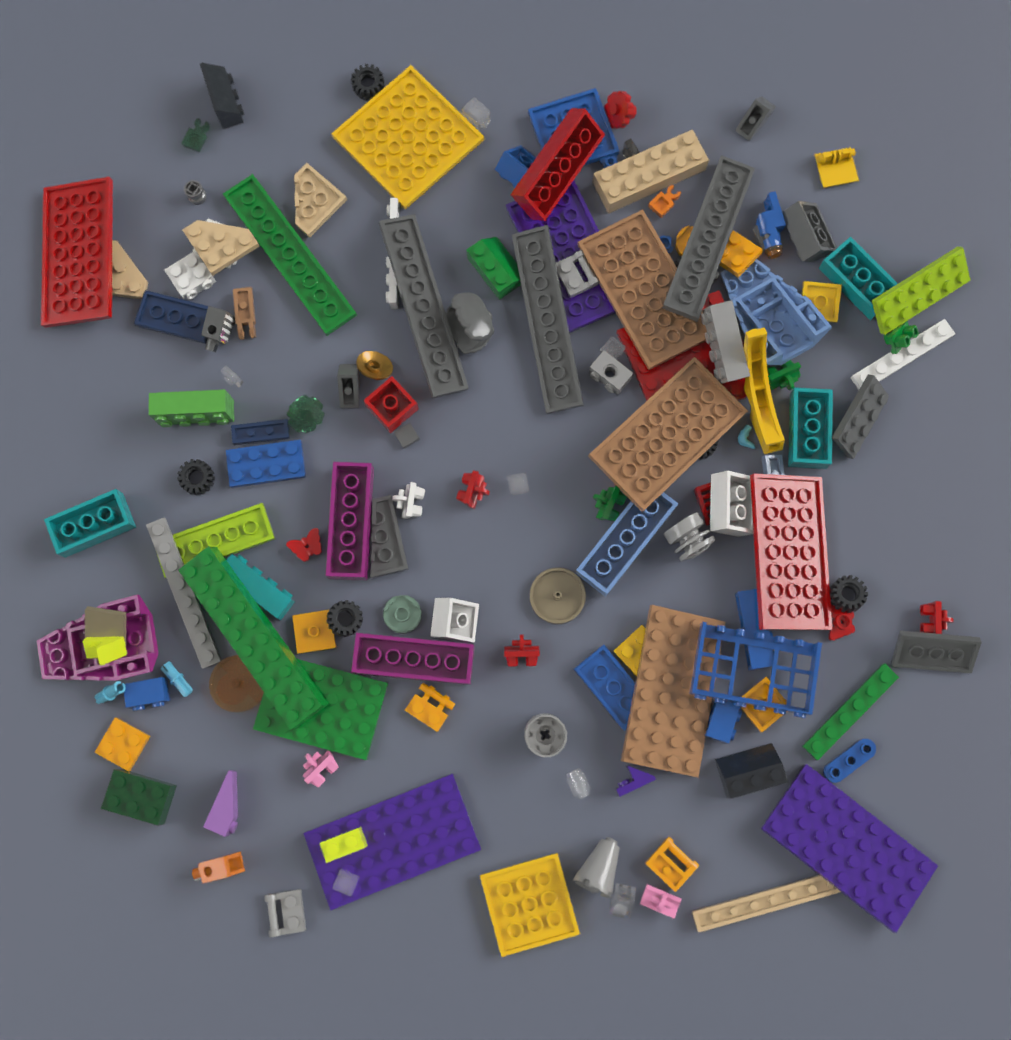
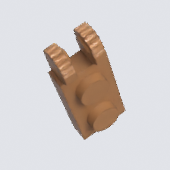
[233,287,256,340]

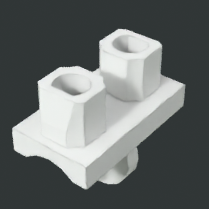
[392,482,425,519]

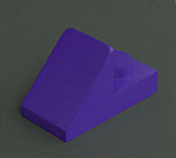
[615,766,656,797]

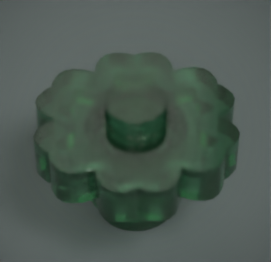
[287,395,325,433]

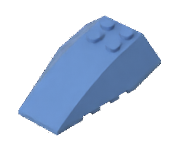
[720,259,832,365]

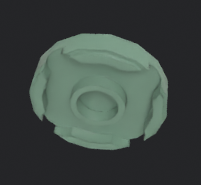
[383,595,422,634]

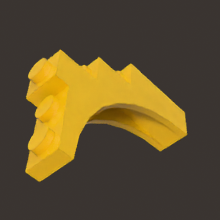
[743,327,785,454]

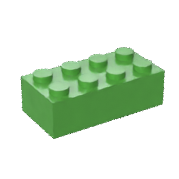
[149,389,234,427]

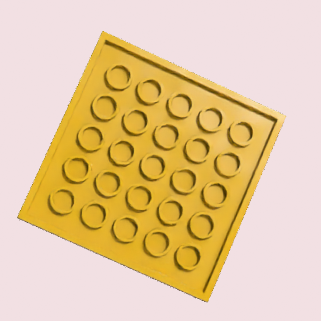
[331,65,484,210]

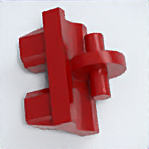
[456,470,490,509]
[920,601,954,634]
[504,634,540,666]

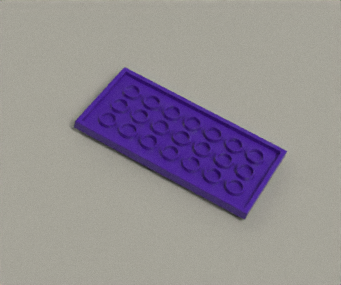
[506,180,616,333]
[760,764,938,933]
[303,774,481,911]

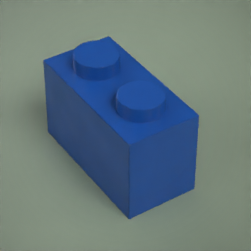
[124,677,170,711]
[704,701,742,744]

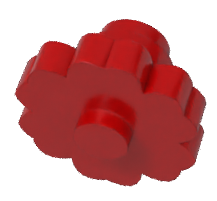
[604,91,637,129]

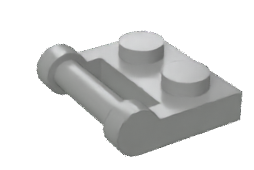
[556,250,599,298]
[264,889,306,937]

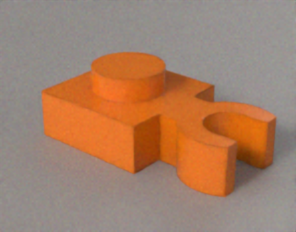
[648,185,681,218]

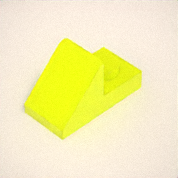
[83,636,127,665]

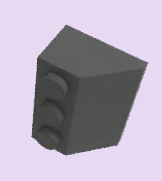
[782,201,837,262]

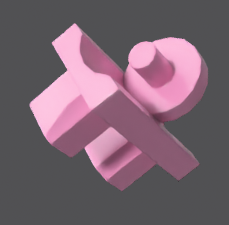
[303,750,339,787]
[640,884,682,919]

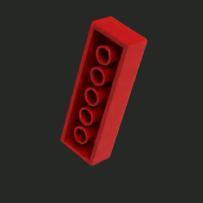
[510,108,605,221]

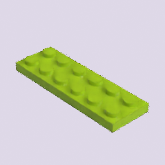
[872,246,971,335]
[156,503,275,578]

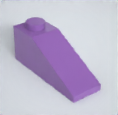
[203,770,238,837]

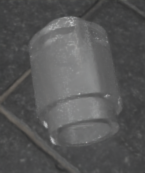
[565,768,592,799]

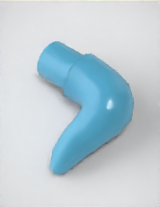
[738,425,756,449]

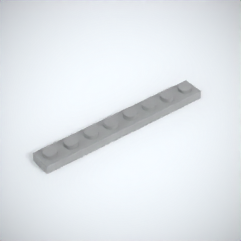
[146,518,222,669]

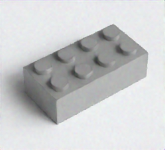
[701,300,750,384]

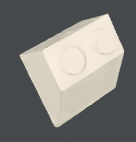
[430,598,479,642]

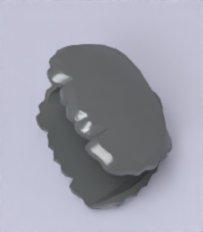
[446,293,494,354]

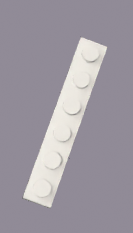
[386,198,399,309]
[851,319,955,390]

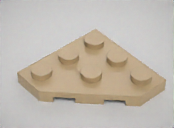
[294,163,347,238]
[182,220,259,276]
[112,240,148,299]

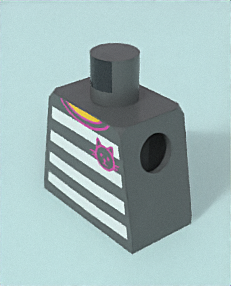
[202,306,235,353]

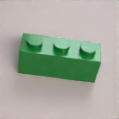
[466,236,521,300]

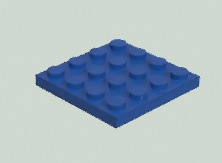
[528,88,620,165]

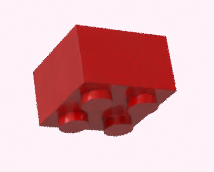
[363,376,419,433]

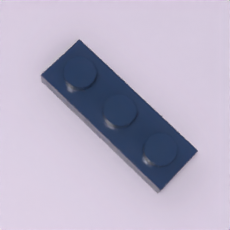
[231,419,290,445]

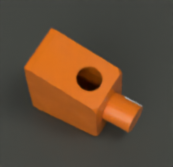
[192,851,245,883]

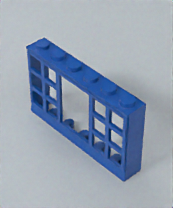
[689,622,822,718]

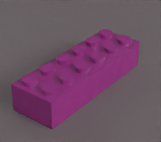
[326,462,374,581]
[351,633,475,685]

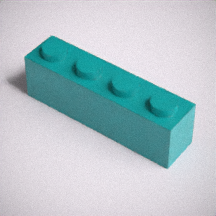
[227,554,295,620]

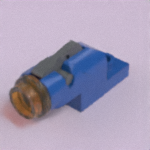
[753,191,786,259]

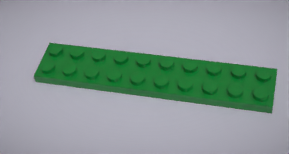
[223,174,357,336]

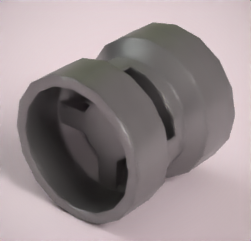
[184,180,206,205]

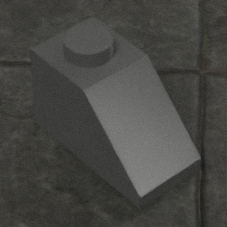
[735,96,776,141]
[337,364,360,408]

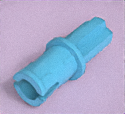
[160,661,193,697]
[94,681,126,704]

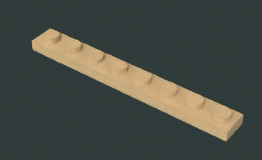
[692,875,840,933]

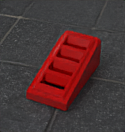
[694,482,711,526]

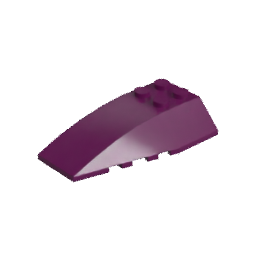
[37,595,159,681]

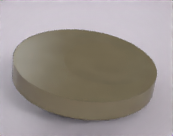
[530,568,586,624]

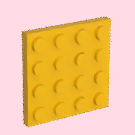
[480,853,580,957]

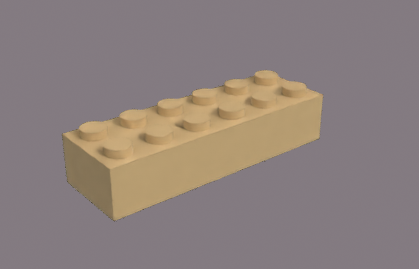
[593,129,709,214]

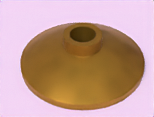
[356,351,393,380]

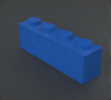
[735,589,774,671]

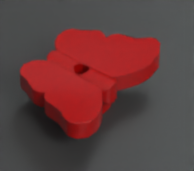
[286,528,322,562]
[828,604,855,641]

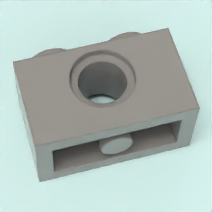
[589,350,633,395]

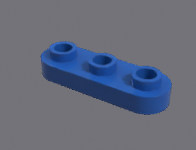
[823,739,876,783]

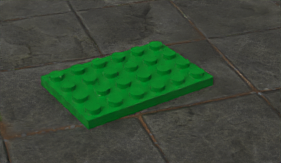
[253,659,388,760]

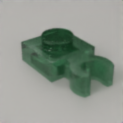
[182,118,210,153]

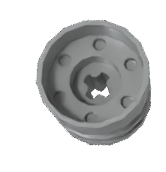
[663,512,716,562]
[524,713,567,757]

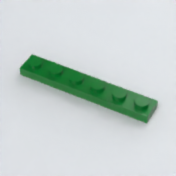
[802,663,899,761]

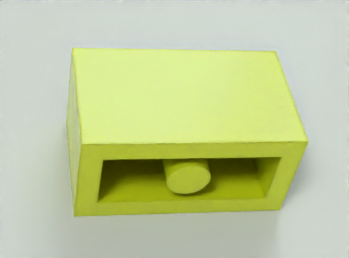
[320,827,368,863]

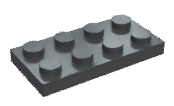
[832,374,889,459]
[891,631,982,673]

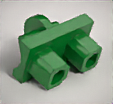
[884,321,919,354]
[767,360,801,391]
[593,486,627,522]

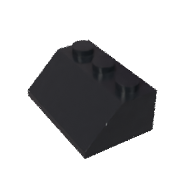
[200,63,245,129]
[715,743,788,799]

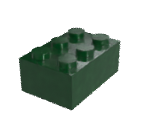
[101,769,177,826]

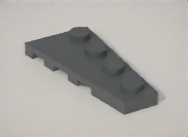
[370,495,409,578]

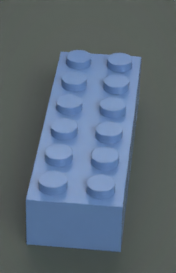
[575,492,678,597]

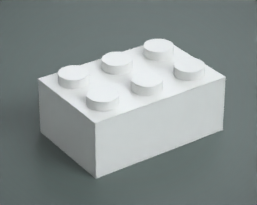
[710,471,754,537]

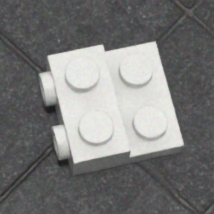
[164,252,216,300]

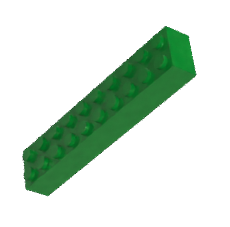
[178,546,328,730]

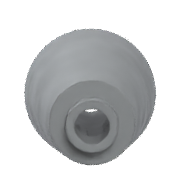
[573,837,620,898]

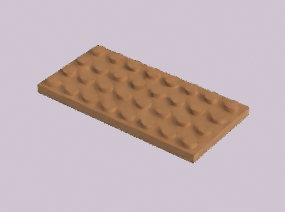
[577,209,707,370]
[588,357,748,512]
[621,605,726,777]

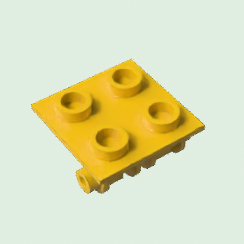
[814,147,859,188]

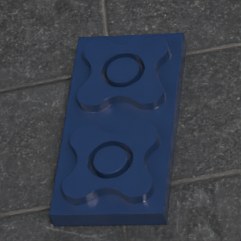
[134,290,208,344]

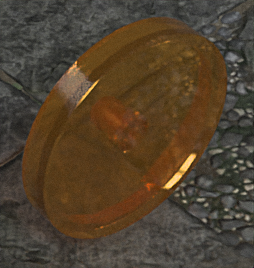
[209,655,264,712]

